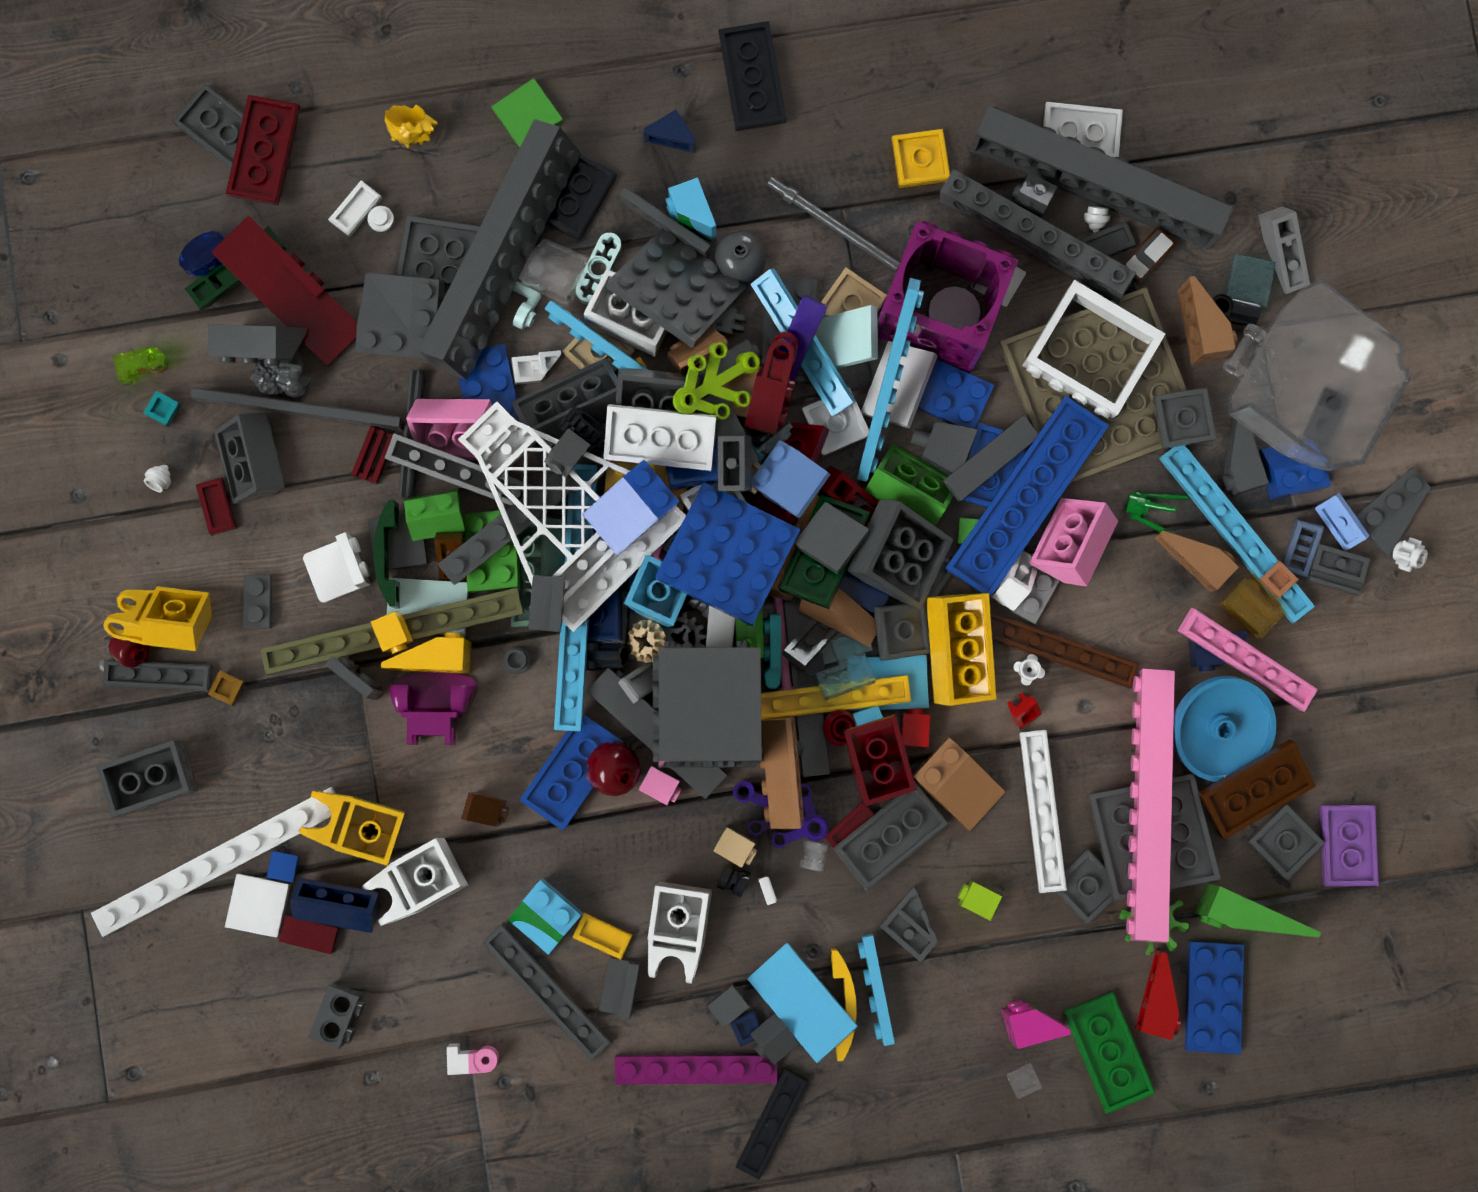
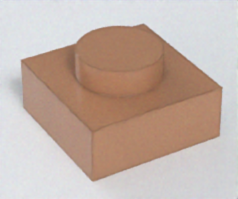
[1258,561,1299,599]

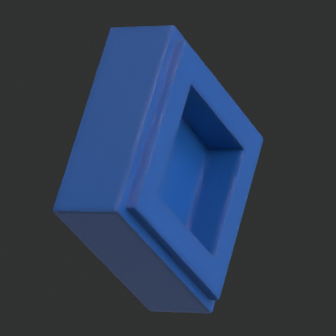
[266,851,300,883]

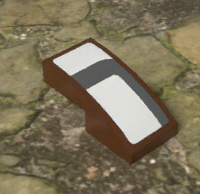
[1123,226,1177,282]

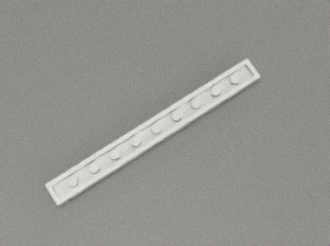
[91,787,336,937]

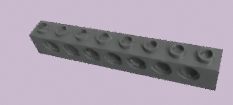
[939,169,1136,304]

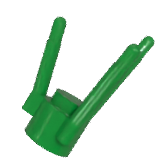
[1125,491,1189,534]

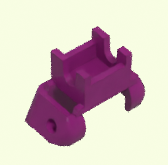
[389,672,478,745]

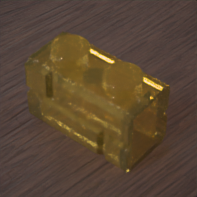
[1218,578,1284,638]

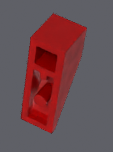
[1135,950,1181,1041]

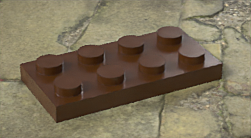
[1198,739,1316,840]

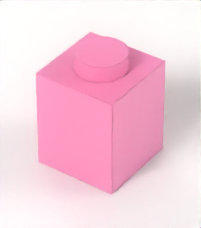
[639,766,682,805]

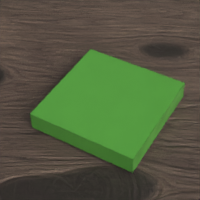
[491,78,563,148]

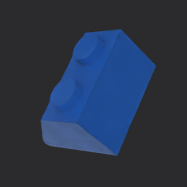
[1259,439,1331,500]

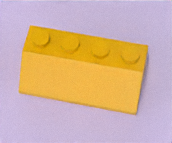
[926,593,996,706]

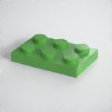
[465,510,521,593]

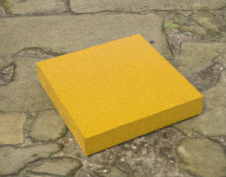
[891,129,950,188]

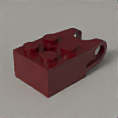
[744,331,799,435]

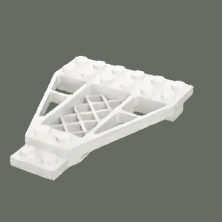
[458,402,686,632]

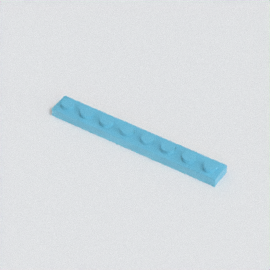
[857,278,924,482]
[1159,446,1315,623]

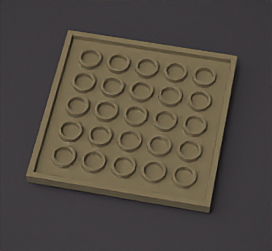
[999,287,1187,484]

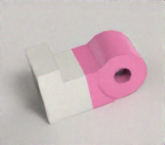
[447,1043,499,1075]

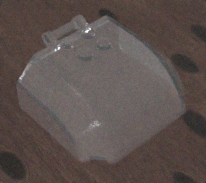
[1223,280,1411,471]

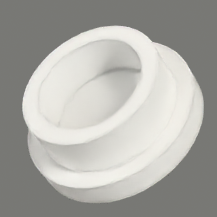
[368,206,394,232]

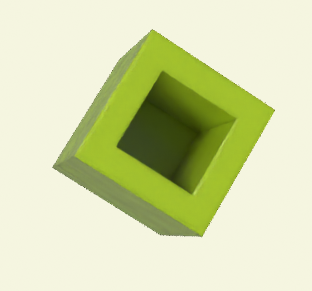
[957,881,1002,921]

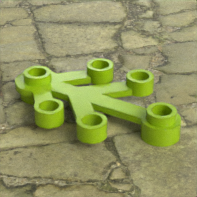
[673,342,760,420]

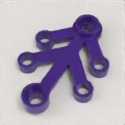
[733,781,829,848]

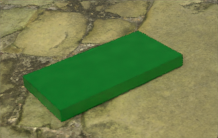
[1063,991,1156,1114]

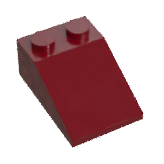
[843,714,917,807]

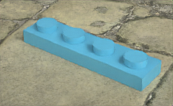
[857,933,895,1046]

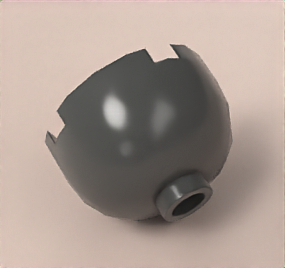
[714,231,766,284]

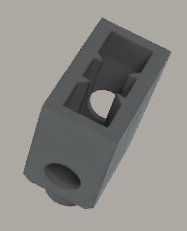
[910,422,977,476]

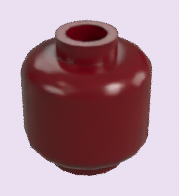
[108,637,150,668]

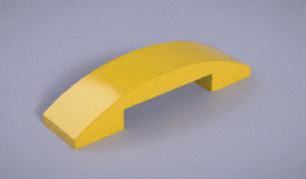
[831,948,857,1061]

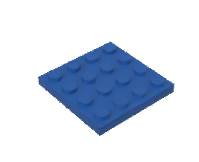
[655,482,800,626]

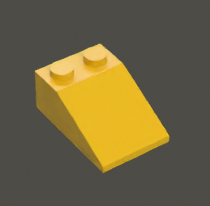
[381,633,472,674]

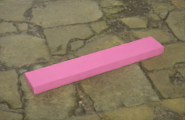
[1177,608,1318,712]

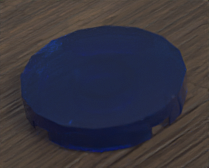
[179,231,225,277]

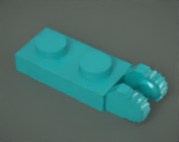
[764,613,781,689]

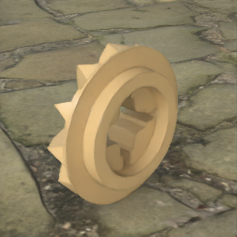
[626,620,666,663]

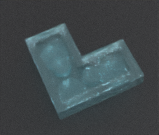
[815,636,875,701]

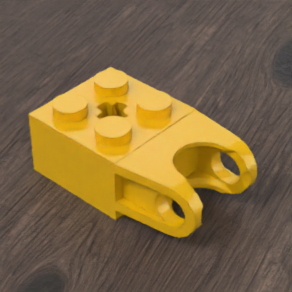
[103,586,212,651]
[299,791,405,866]

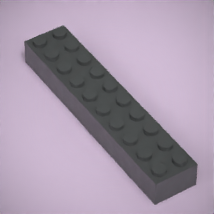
[970,106,1233,250]
[418,119,581,381]

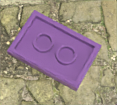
[1319,805,1379,887]

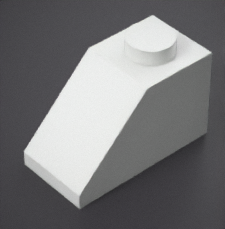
[992,550,1038,611]

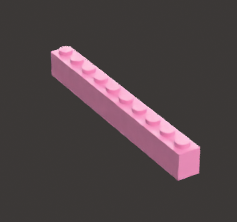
[1126,669,1175,943]

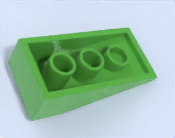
[1194,883,1321,938]

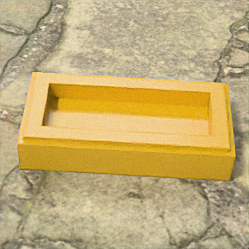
[572,912,633,960]

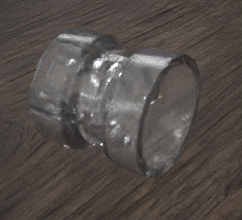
[799,840,830,872]

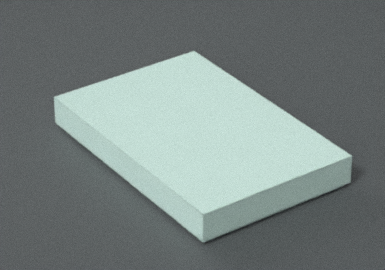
[815,305,878,369]
[386,578,469,636]

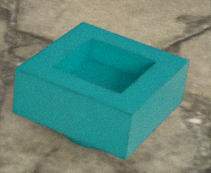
[143,391,182,427]

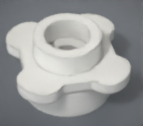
[1014,654,1045,685]

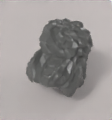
[250,349,311,398]

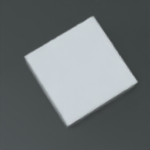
[758,875,777,905]

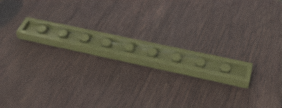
[260,588,525,675]

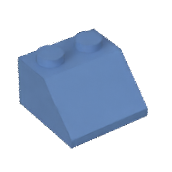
[752,440,830,518]

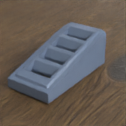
[1283,518,1324,578]

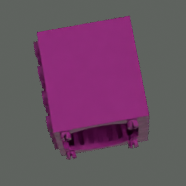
[877,221,1018,373]

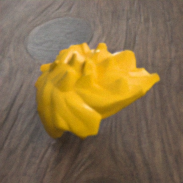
[385,105,438,148]

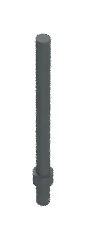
[767,177,900,272]

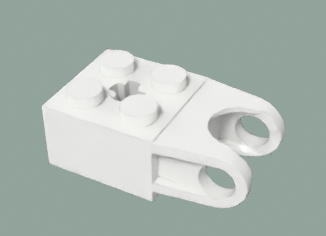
[362,838,468,926]
[648,881,712,984]

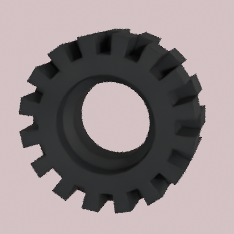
[559,406,606,455]

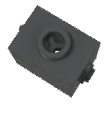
[1011,172,1057,218]

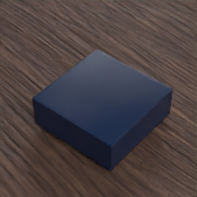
[730,1009,761,1047]

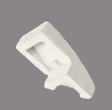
[511,350,561,385]

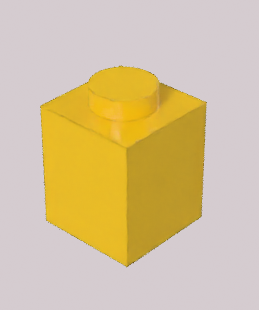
[371,611,413,655]

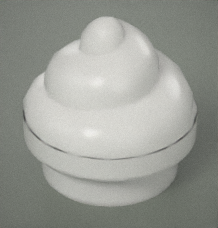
[1084,206,1111,233]
[144,465,171,492]

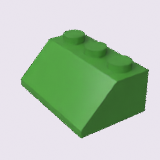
[864,444,954,526]

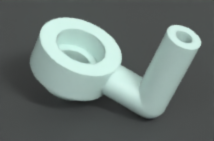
[512,281,541,330]

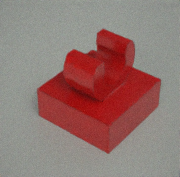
[1007,693,1042,730]

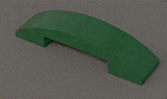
[373,500,400,609]

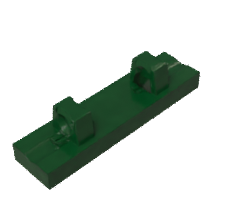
[185,226,286,311]

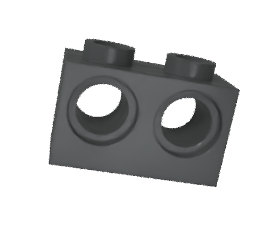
[308,982,365,1049]

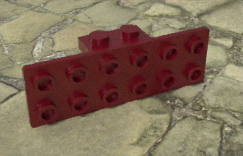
[212,216,357,365]

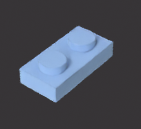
[1315,493,1369,551]

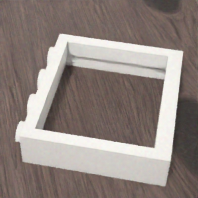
[1022,280,1165,419]

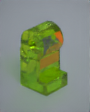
[113,347,169,386]

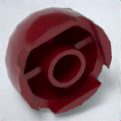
[586,742,641,797]

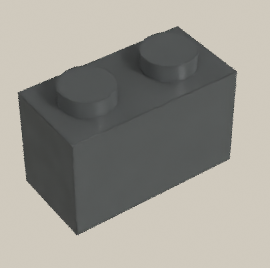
[718,436,752,491]

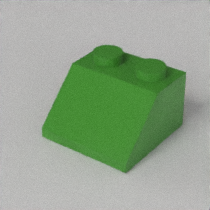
[404,488,465,541]

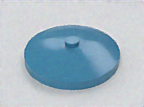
[1173,676,1276,782]

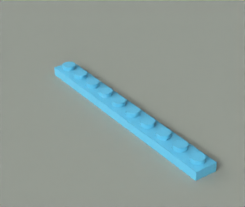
[545,300,766,464]
[554,464,598,732]

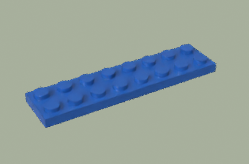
[945,396,1109,599]

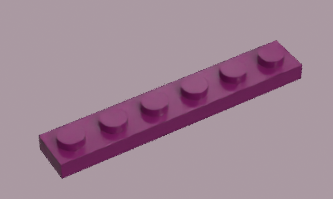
[615,1054,777,1085]

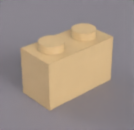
[713,826,757,868]

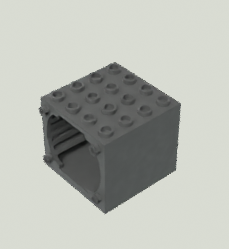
[653,641,762,768]

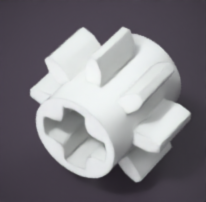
[1393,537,1428,572]

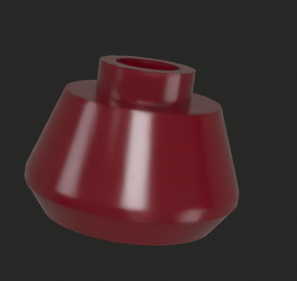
[822,710,857,746]

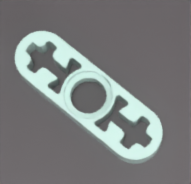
[576,233,622,305]

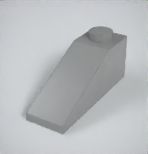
[1258,206,1310,294]

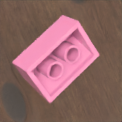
[406,399,492,461]
[1030,498,1118,586]

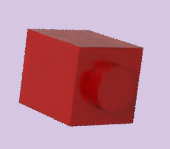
[900,709,930,748]

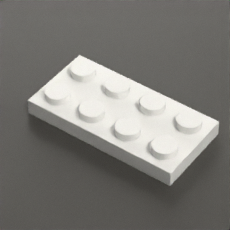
[604,404,717,471]

